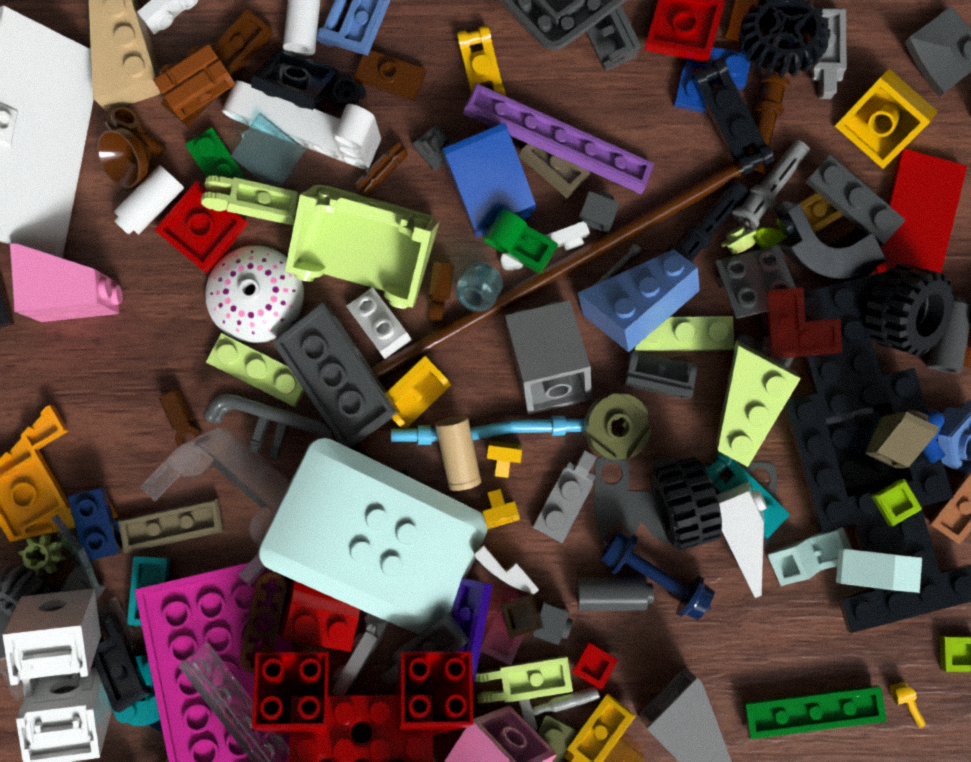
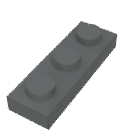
[805,155,905,246]

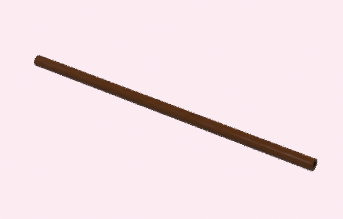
[370,162,742,381]

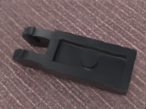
[93,612,150,713]

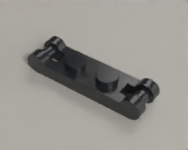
[690,57,774,176]

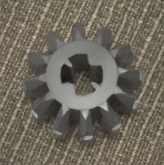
[0,564,51,616]

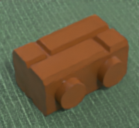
[152,43,235,120]

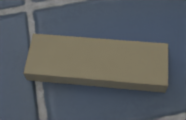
[118,499,225,553]

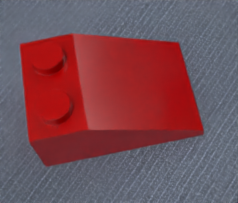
[278,579,360,652]

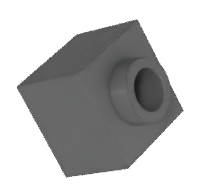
[578,191,620,234]
[531,600,573,645]

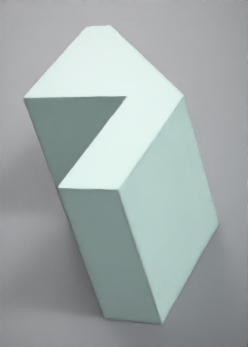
[768,527,852,586]
[836,548,922,593]

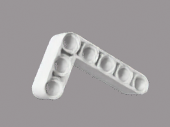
[222,80,381,170]

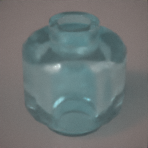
[455,262,503,312]

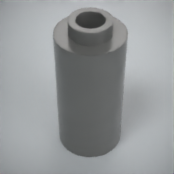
[927,296,971,373]
[576,576,654,612]

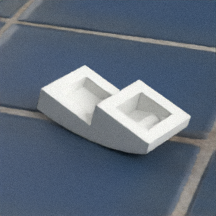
[474,545,539,594]

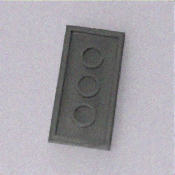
[272,302,400,449]

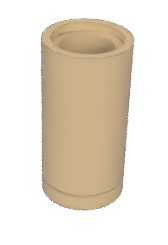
[435,416,482,491]

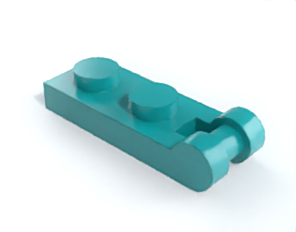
[704,452,790,539]

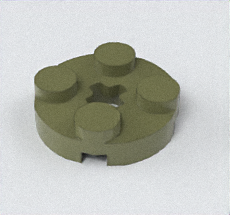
[582,393,651,460]

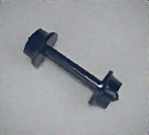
[600,530,715,620]

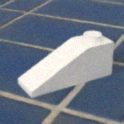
[717,482,767,598]

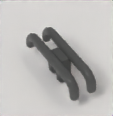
[203,394,338,459]

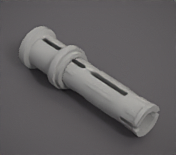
[732,139,810,230]

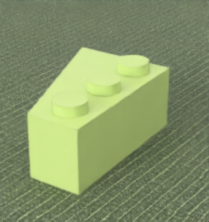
[716,340,801,467]

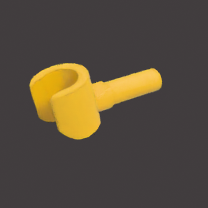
[889,682,926,728]

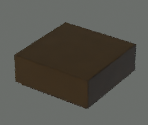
[500,594,544,638]

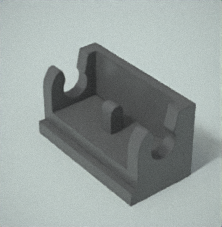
[586,6,641,72]
[622,350,698,400]

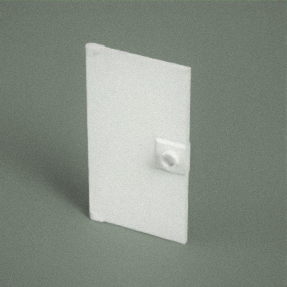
[0,6,94,258]

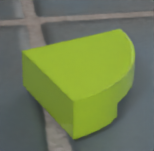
[753,227,788,250]

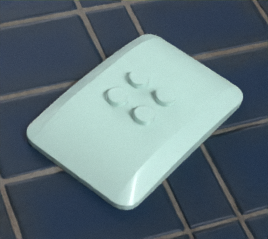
[258,438,488,634]

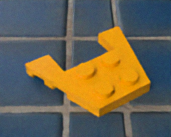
[0,405,118,542]

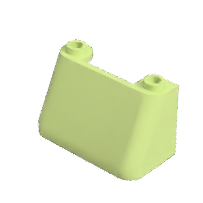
[285,185,439,309]

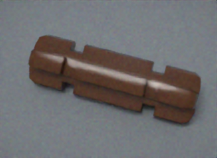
[354,142,408,197]

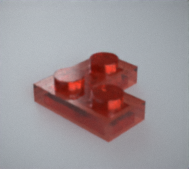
[766,287,842,359]

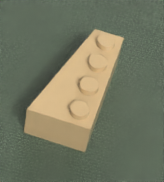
[89,0,162,112]

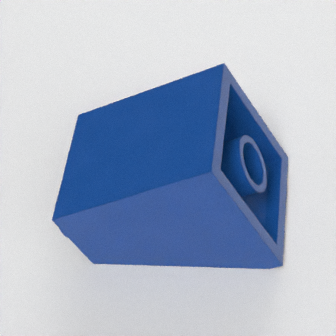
[443,123,536,238]

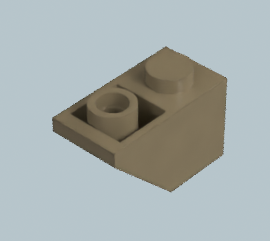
[865,410,939,468]

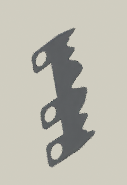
[594,457,777,547]

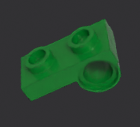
[483,209,558,275]

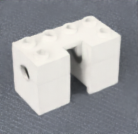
[2,589,111,762]

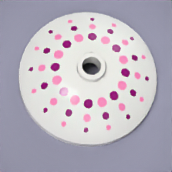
[205,246,304,343]

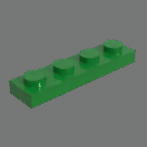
[743,685,887,739]

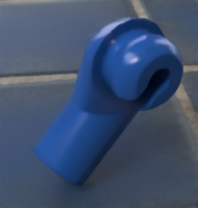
[922,410,945,463]

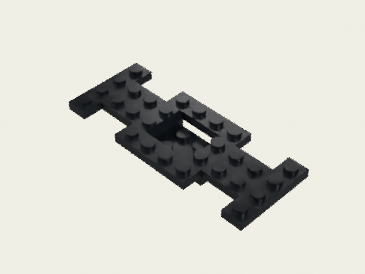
[757,271,971,633]

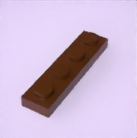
[161,9,274,127]

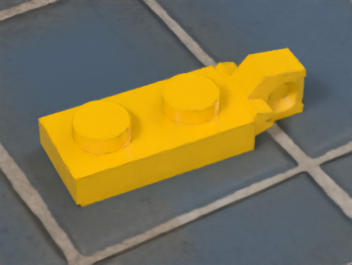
[564,694,637,762]

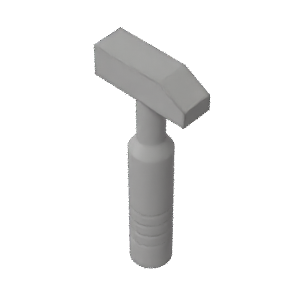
[519,686,600,730]

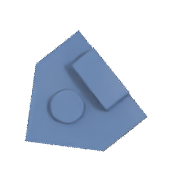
[937,400,971,474]

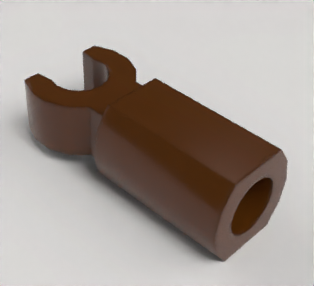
[428,262,455,322]
[159,389,204,450]

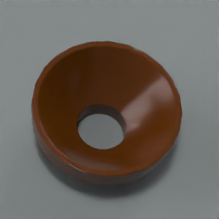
[97,128,150,189]

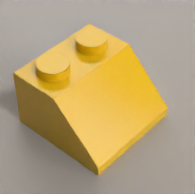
[835,69,938,169]

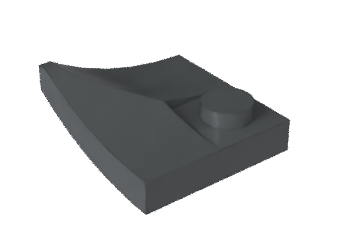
[905,6,971,97]

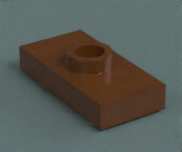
[354,50,426,102]

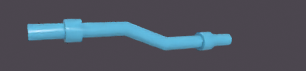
[391,416,585,445]

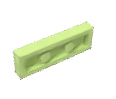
[633,316,734,351]
[206,333,304,408]

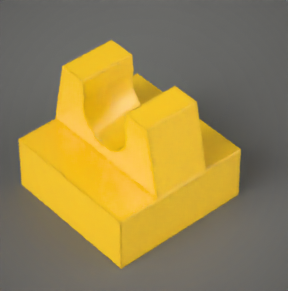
[487,440,522,478]
[482,489,520,530]

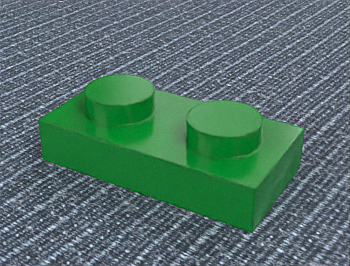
[185,127,247,195]

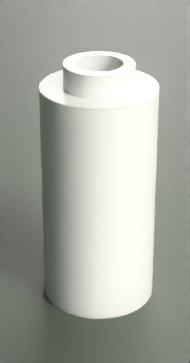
[283,0,321,56]
[113,165,184,235]

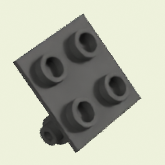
[715,245,801,319]

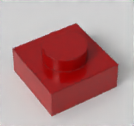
[571,641,618,690]

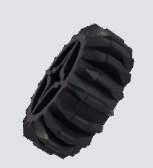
[739,0,831,79]

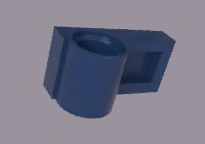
[67,486,123,562]

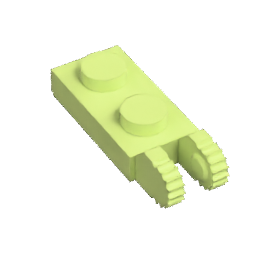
[201,175,299,225]
[475,655,573,703]

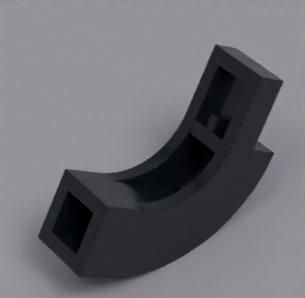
[774,201,886,278]

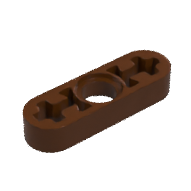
[240,572,287,674]

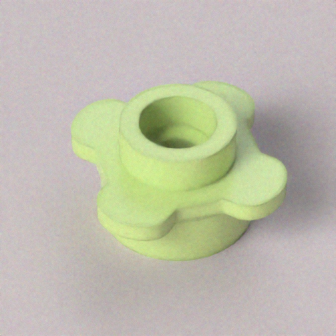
[721,226,757,255]

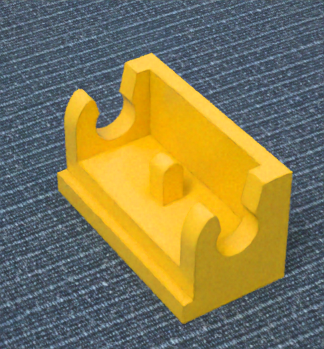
[387,356,452,429]

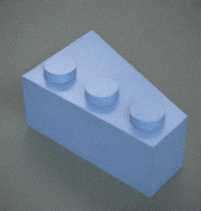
[578,249,700,352]

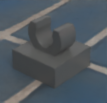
[412,124,454,172]

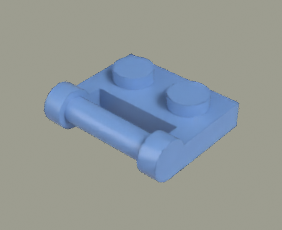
[316,0,391,56]

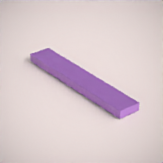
[463,83,654,194]

